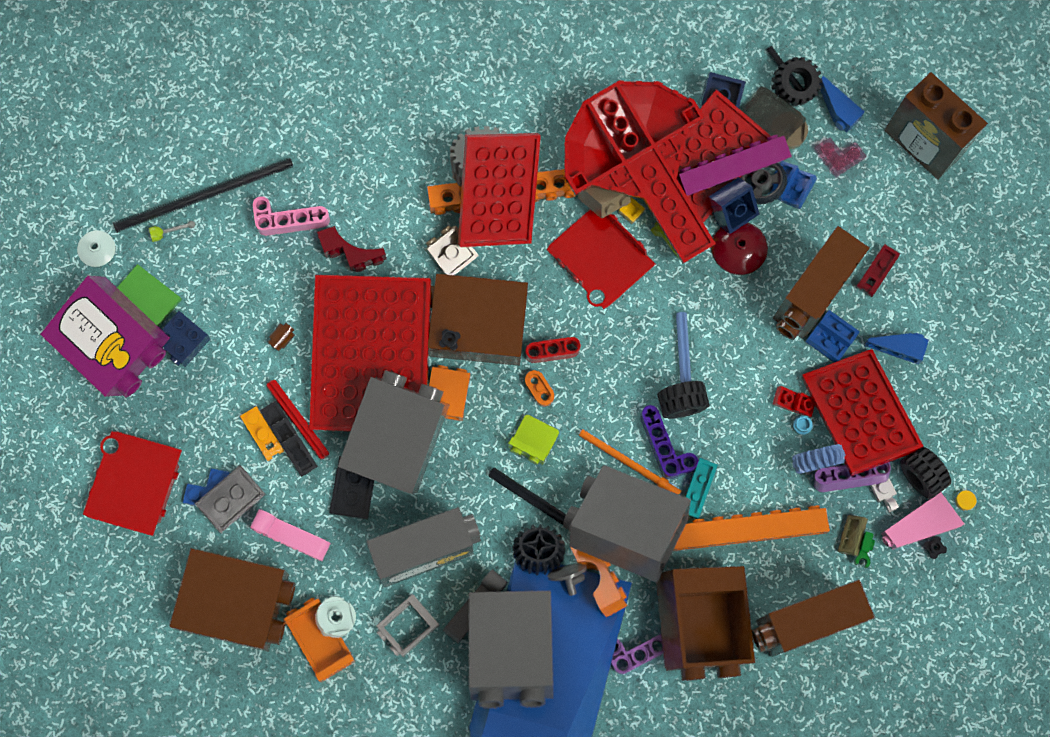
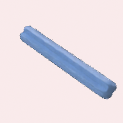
[676,312,691,383]

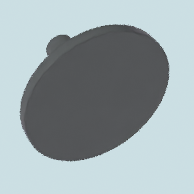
[547,564,587,596]

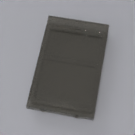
[739,86,806,140]

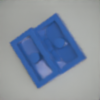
[768,161,817,209]
[805,310,860,363]

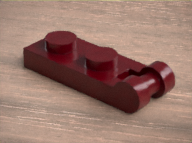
[856,244,900,297]

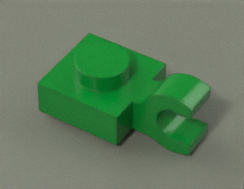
[854,531,875,568]

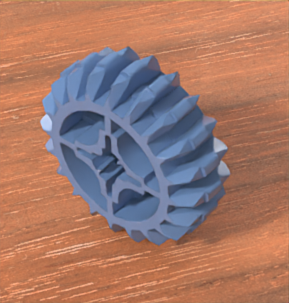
[792,444,845,474]

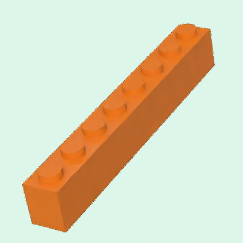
[673,505,830,551]

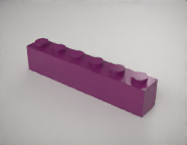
[677,134,792,196]

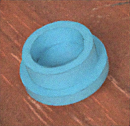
[793,415,813,435]

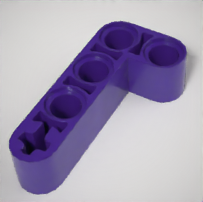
[640,405,698,479]

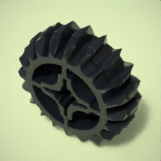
[512,524,566,576]

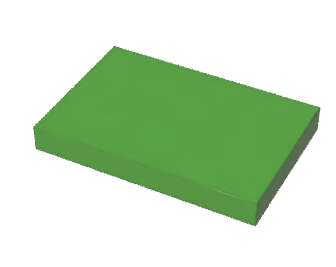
[117,264,182,327]

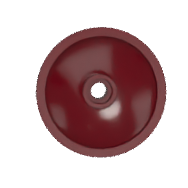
[712,222,768,275]

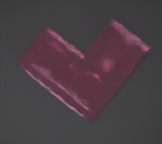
[814,137,867,178]

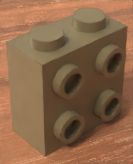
[578,186,631,219]

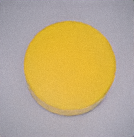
[955,490,976,511]

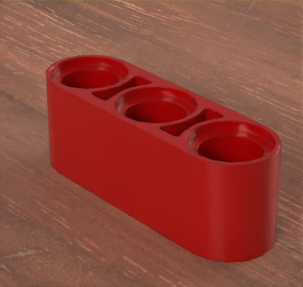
[525,337,581,363]

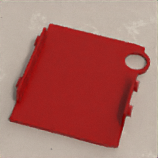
[547,209,656,309]
[83,431,182,536]

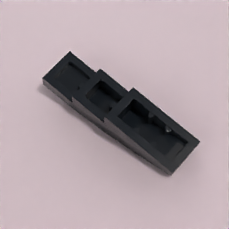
[260,400,318,477]

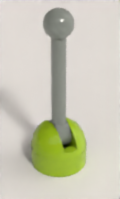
[149,221,195,242]

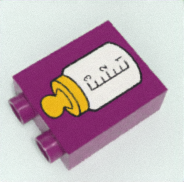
[40,275,170,398]

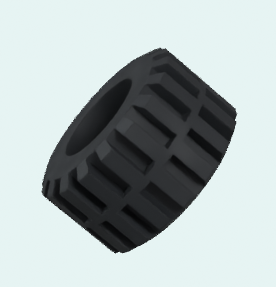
[771,57,822,107]
[657,381,710,419]
[900,447,951,499]

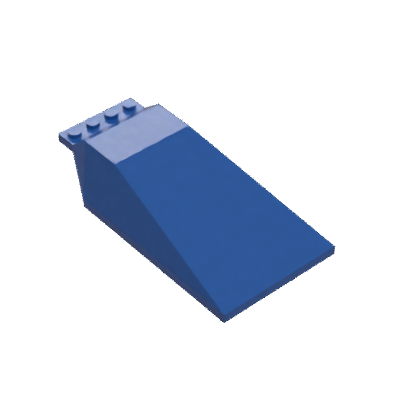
[469,557,632,737]

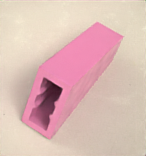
[881,492,964,550]

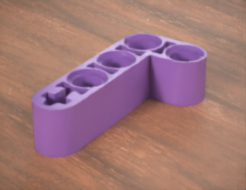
[814,462,891,492]
[611,634,663,674]

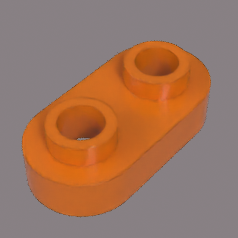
[525,370,554,407]

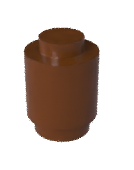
[267,323,295,351]

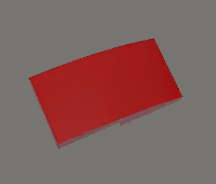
[773,386,815,417]

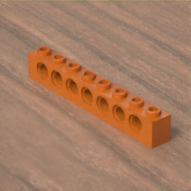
[427,169,576,215]

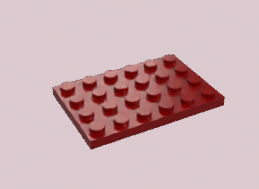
[678,90,771,223]
[458,133,541,247]
[802,349,924,476]

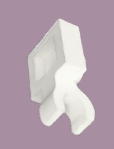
[870,479,899,513]

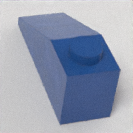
[819,76,865,133]
[864,333,929,365]

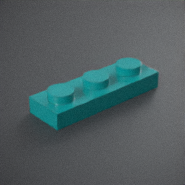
[685,458,718,519]

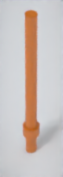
[579,429,681,495]

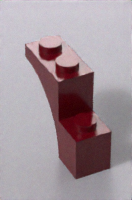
[317,226,387,272]

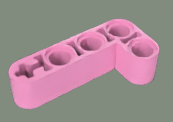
[253,196,330,236]
[250,509,331,561]

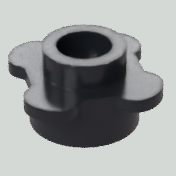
[439,329,461,350]
[924,536,947,559]

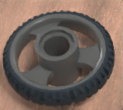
[741,163,787,205]

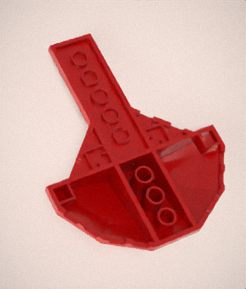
[564,80,716,264]

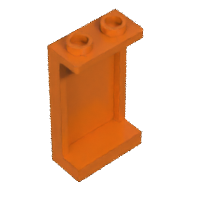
[284,598,356,682]

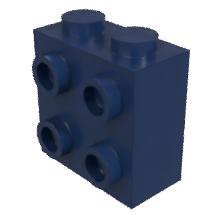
[162,311,210,367]

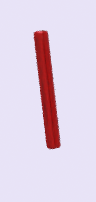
[266,380,329,460]

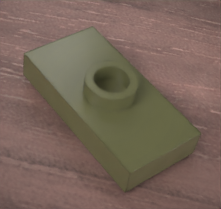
[838,515,868,556]

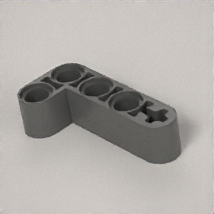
[443,569,508,644]

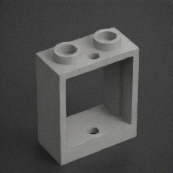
[377,594,439,657]

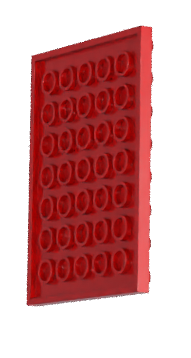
[309,275,431,431]

